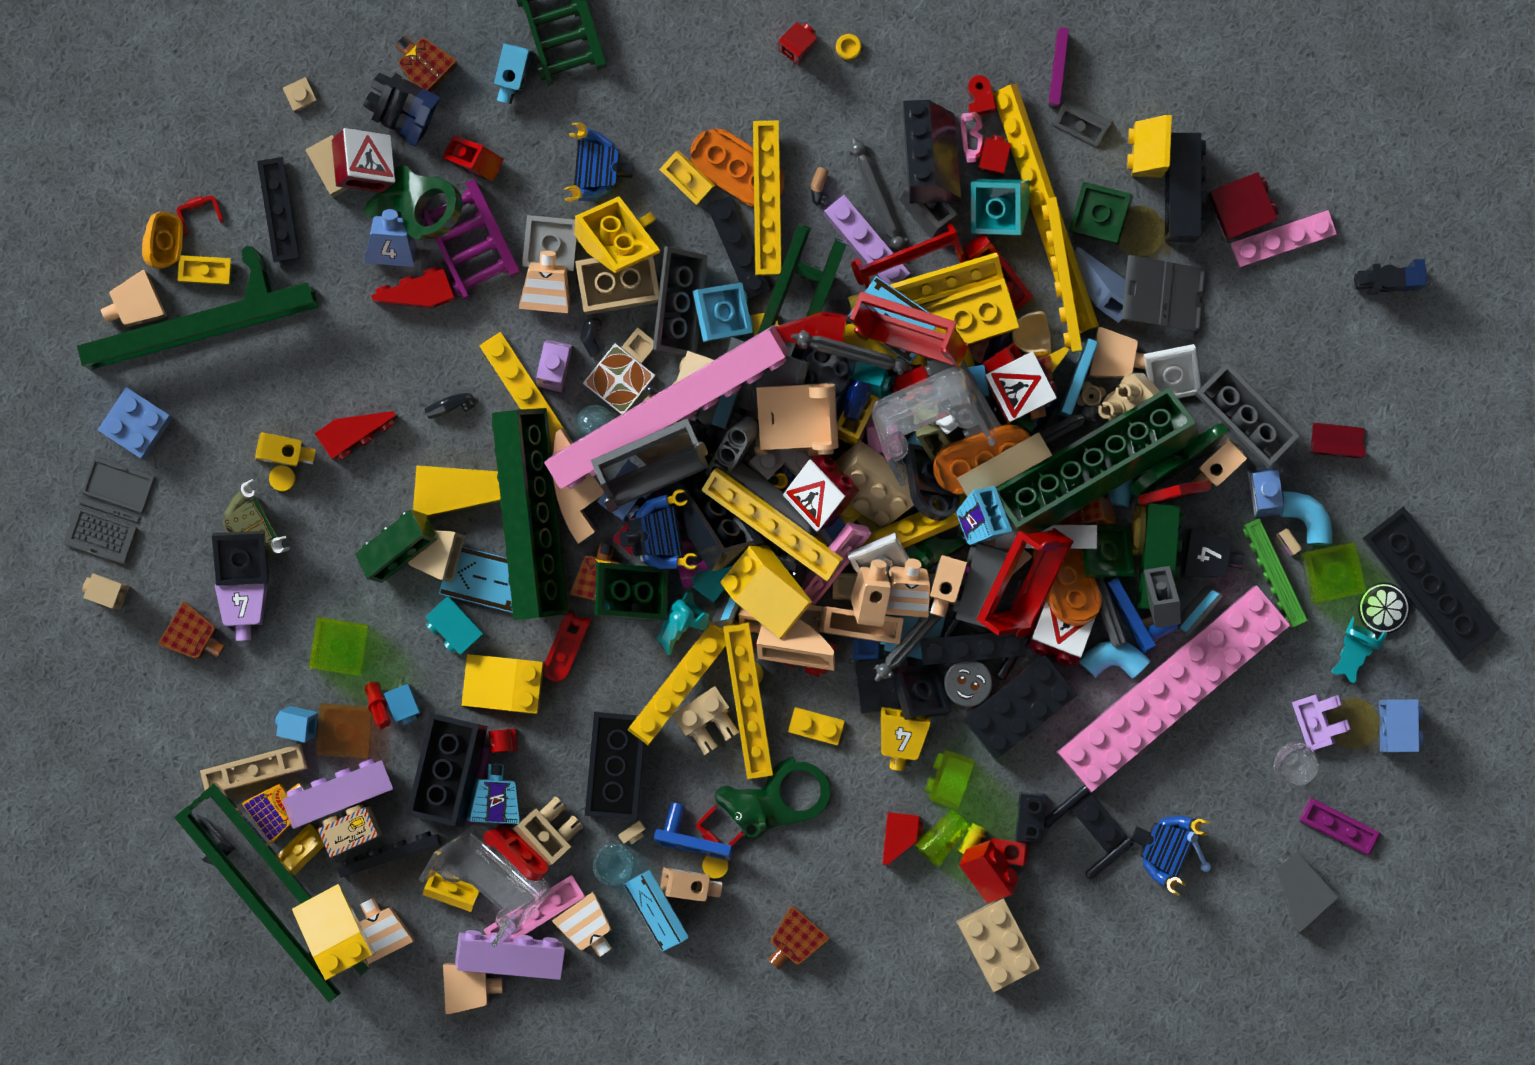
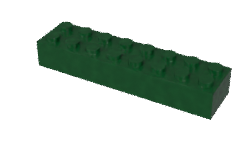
[996,387,1200,535]
[491,408,569,620]

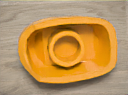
[142,211,183,269]

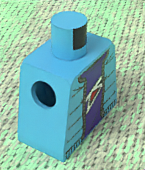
[494,44,533,104]
[957,486,1012,545]
[466,764,519,824]

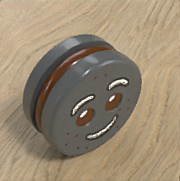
[944,660,992,707]

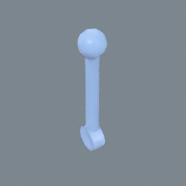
[1187,832,1211,872]

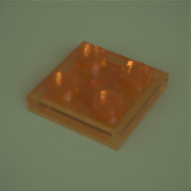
[316,703,372,758]

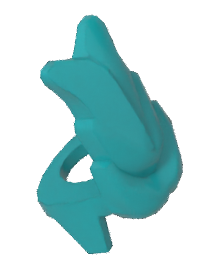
[657,591,710,655]
[1331,616,1387,683]

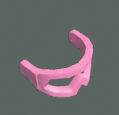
[961,112,983,163]

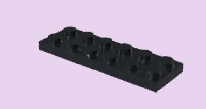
[1362,506,1499,661]

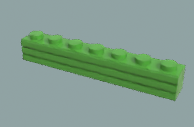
[1242,518,1307,628]

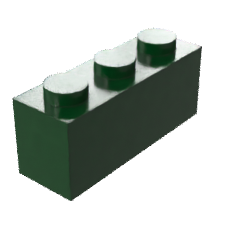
[355,510,438,583]

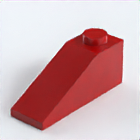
[963,234,1034,312]

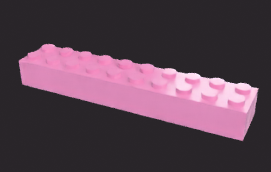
[544,325,790,490]
[1056,585,1290,792]

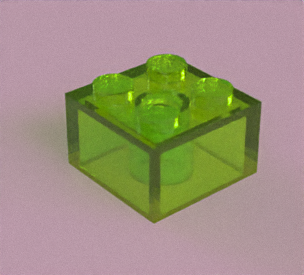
[1300,542,1366,604]
[308,617,371,677]
[924,750,976,810]

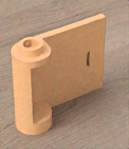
[756,383,838,454]

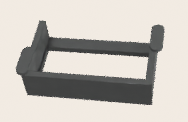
[591,418,709,512]

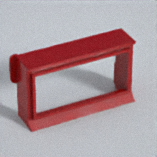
[851,222,970,306]
[850,291,969,368]
[976,528,1074,638]

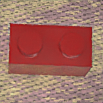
[959,840,1019,903]

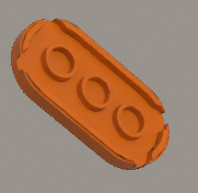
[691,129,784,207]
[933,425,1031,494]
[1032,548,1102,626]

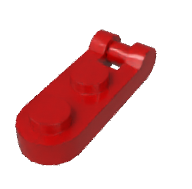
[543,610,592,682]
[483,823,548,881]

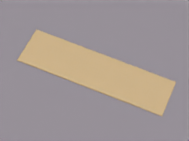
[957,432,1052,497]

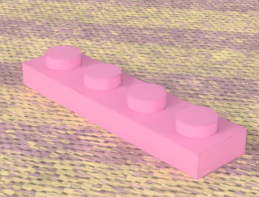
[1231,210,1337,268]
[802,522,871,605]
[484,875,586,938]

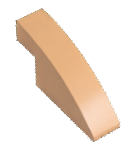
[553,428,604,544]
[799,605,903,644]
[738,607,835,671]

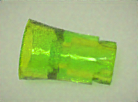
[913,809,970,868]

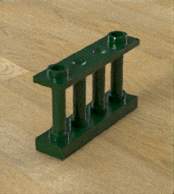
[516,0,607,86]

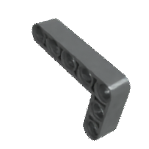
[706,417,820,538]

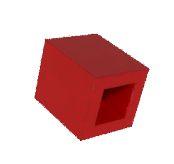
[978,135,1011,177]

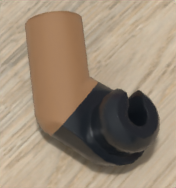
[811,167,830,207]

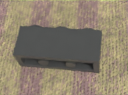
[953,543,1008,627]

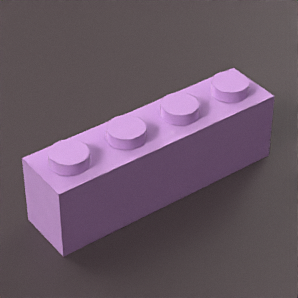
[823,195,910,285]
[282,758,393,829]
[455,930,565,980]

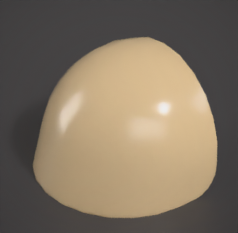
[1012,311,1052,357]

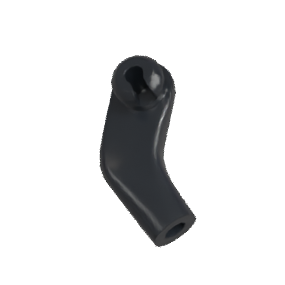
[425,393,475,419]

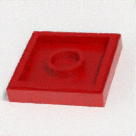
[1138,480,1211,506]

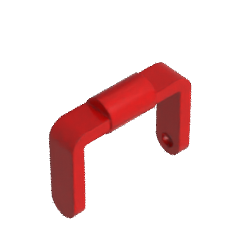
[176,195,224,235]
[696,805,744,846]

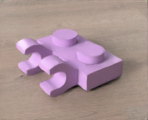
[1292,694,1351,751]

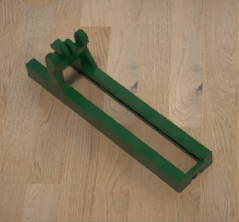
[735,223,848,424]
[77,245,319,370]
[174,783,372,1003]

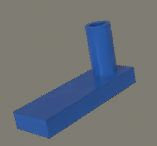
[1107,578,1178,654]
[654,803,734,861]

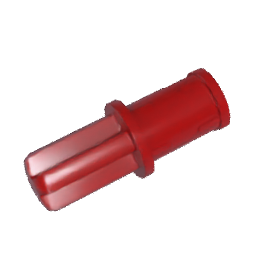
[364,681,391,729]

